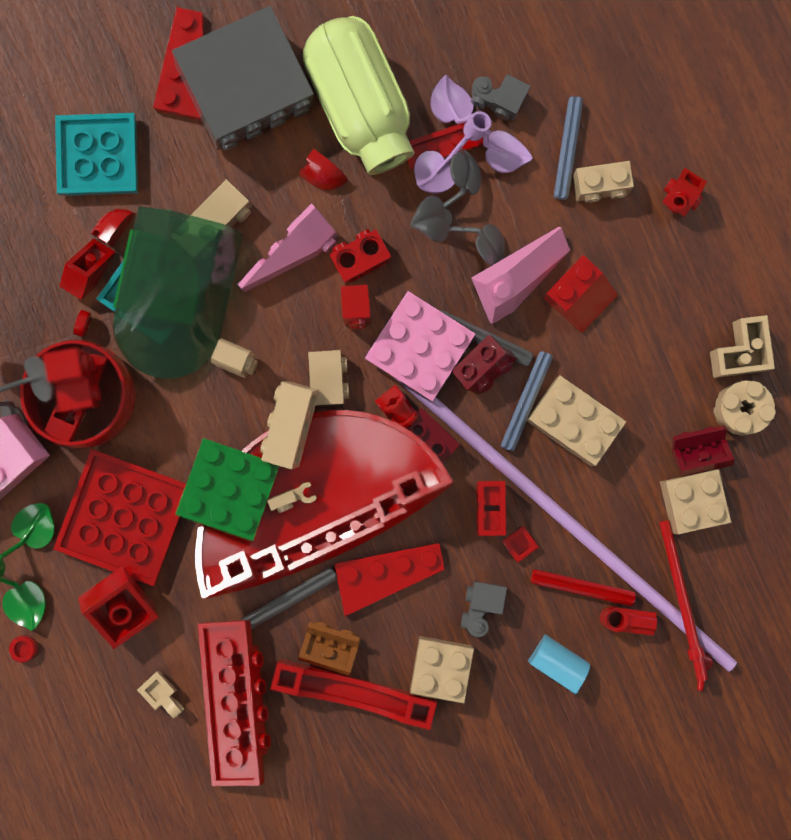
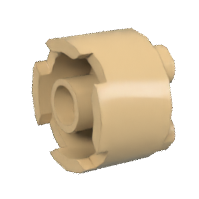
[714,380,775,436]

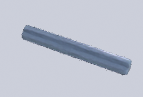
[554,96,583,200]
[501,351,553,451]

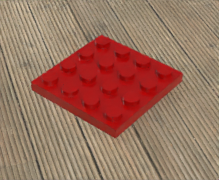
[53,449,186,586]

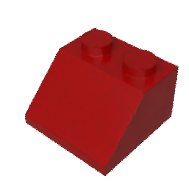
[543,255,618,334]

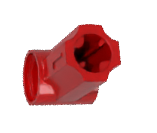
[600,606,657,636]

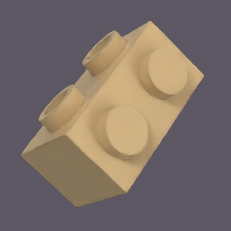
[573,161,634,203]

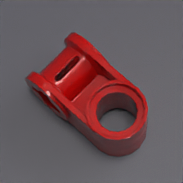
[374,385,418,428]

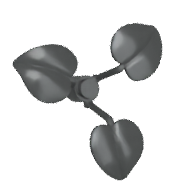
[410,149,505,266]
[0,356,54,428]

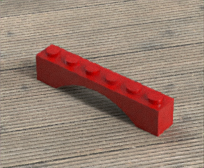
[271,659,437,730]

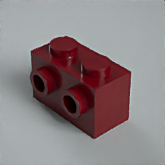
[406,407,460,463]

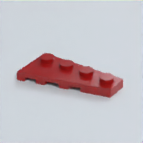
[153,7,204,121]
[335,543,445,616]

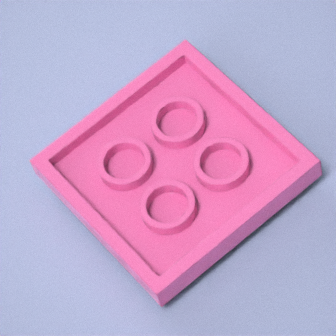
[365,291,475,402]

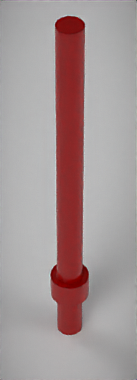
[659,520,708,682]

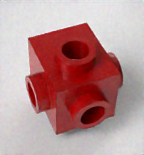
[662,168,707,217]

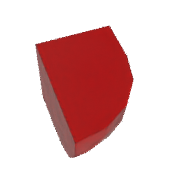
[299,148,348,190]
[91,209,135,248]

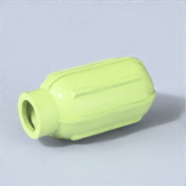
[303,16,415,175]

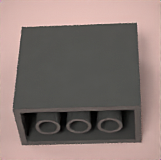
[172,5,314,151]

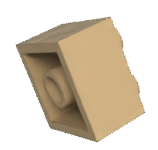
[660,469,731,534]
[410,636,474,703]

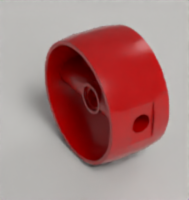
[20,340,136,449]

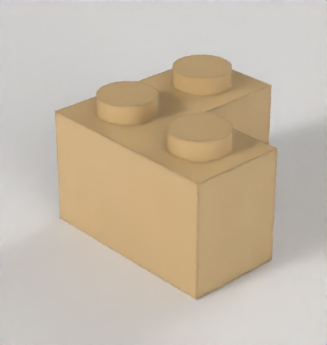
[710,315,775,378]

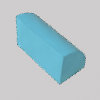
[528,634,590,694]

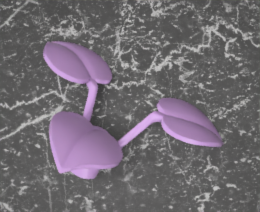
[414,75,533,193]

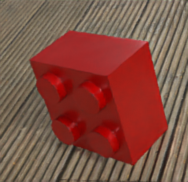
[78,566,159,649]

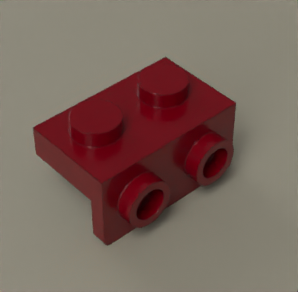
[452,335,517,395]
[672,425,734,477]

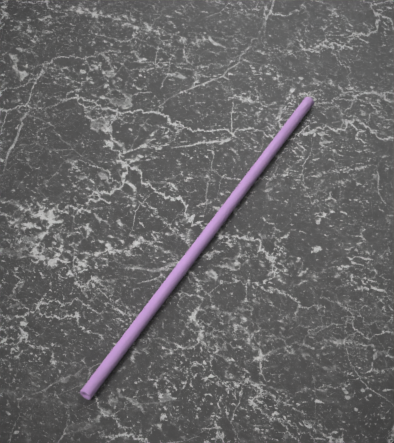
[367,353,737,672]

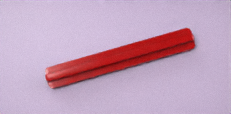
[530,569,636,606]

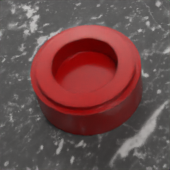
[73,309,92,337]
[9,635,38,663]

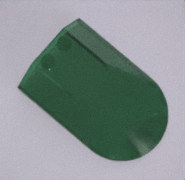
[113,207,243,379]

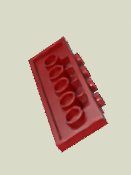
[198,620,271,786]

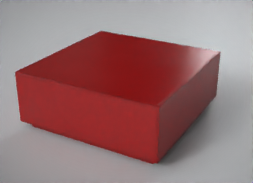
[501,526,539,563]

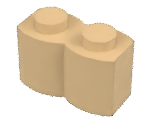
[211,338,258,378]

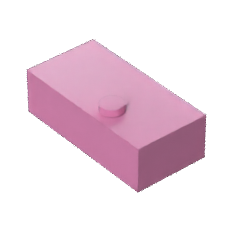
[0,413,50,500]

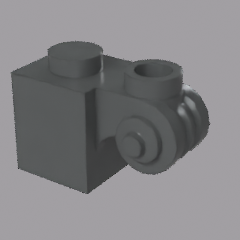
[471,74,530,121]
[460,580,507,637]

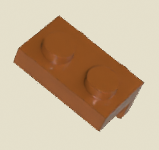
[298,622,361,676]

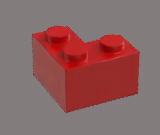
[43,348,101,414]

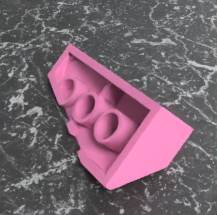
[238,204,337,292]
[471,227,570,324]

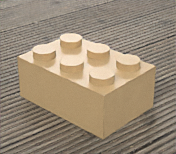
[527,375,626,466]

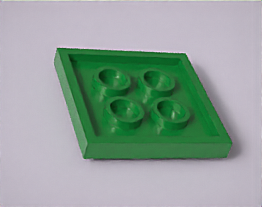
[175,438,279,542]

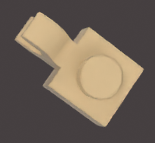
[267,482,316,513]
[137,671,185,718]

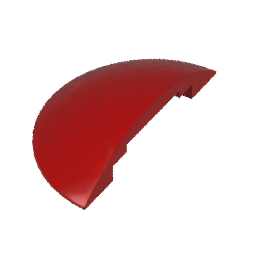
[196,410,453,599]

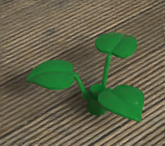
[0,503,55,631]

